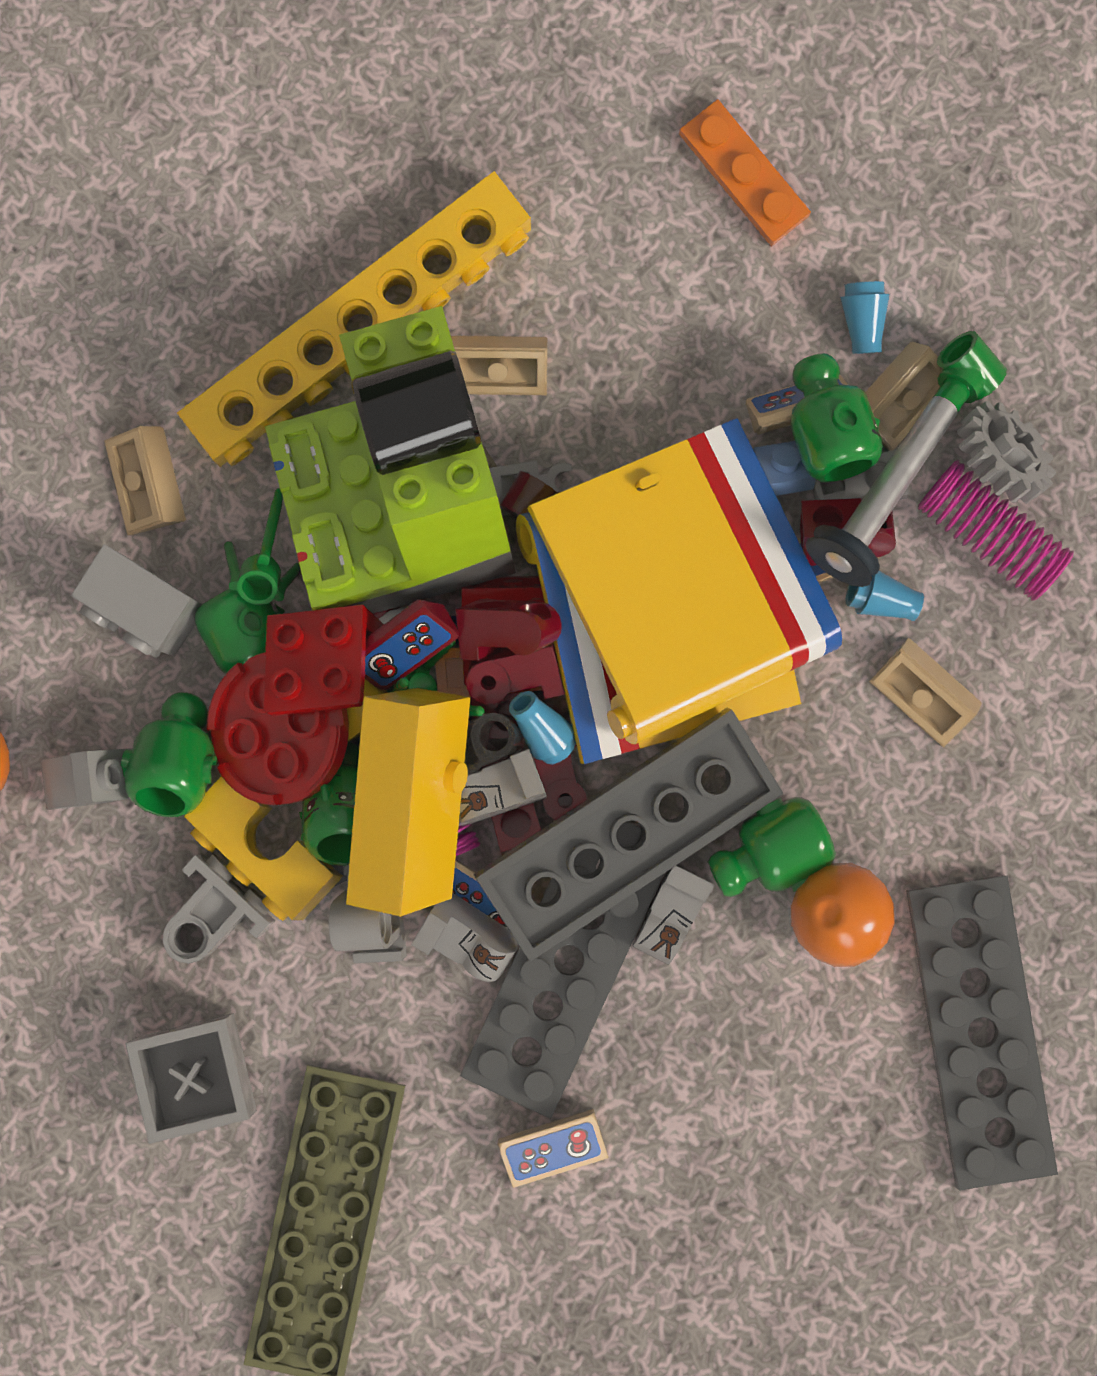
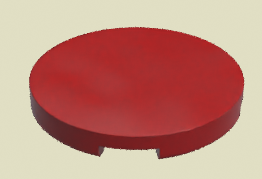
[207,652,349,805]

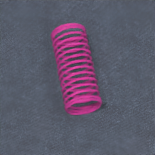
[918,460,1074,601]

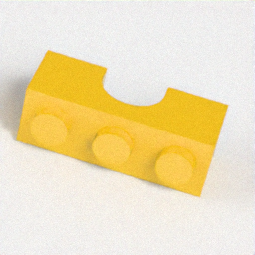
[184,776,343,921]

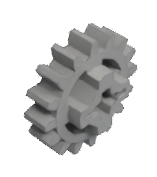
[957,401,1056,504]

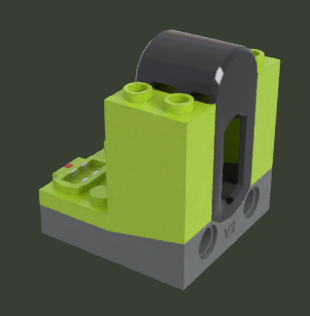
[265,306,516,614]

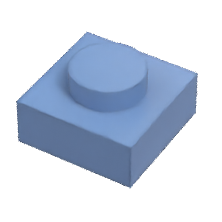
[753,441,816,496]

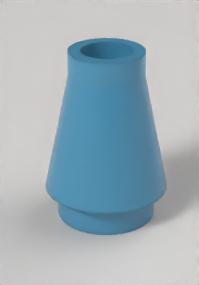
[840,281,890,354]
[846,571,924,621]
[509,691,576,764]

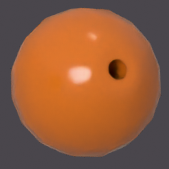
[791,863,895,967]

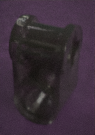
[464,713,526,775]

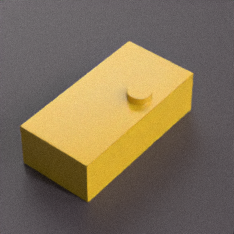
[346,688,470,917]

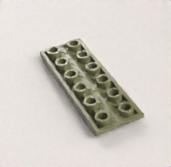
[243,1065,406,1376]

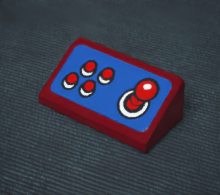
[365,599,459,690]

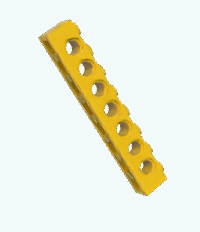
[177,171,531,467]

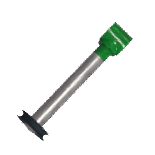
[805,331,1007,587]

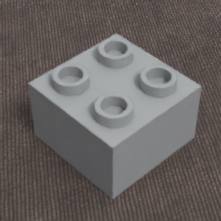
[71,544,202,658]
[125,1013,257,1144]

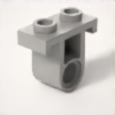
[41,748,132,810]
[162,854,276,964]
[328,865,407,963]

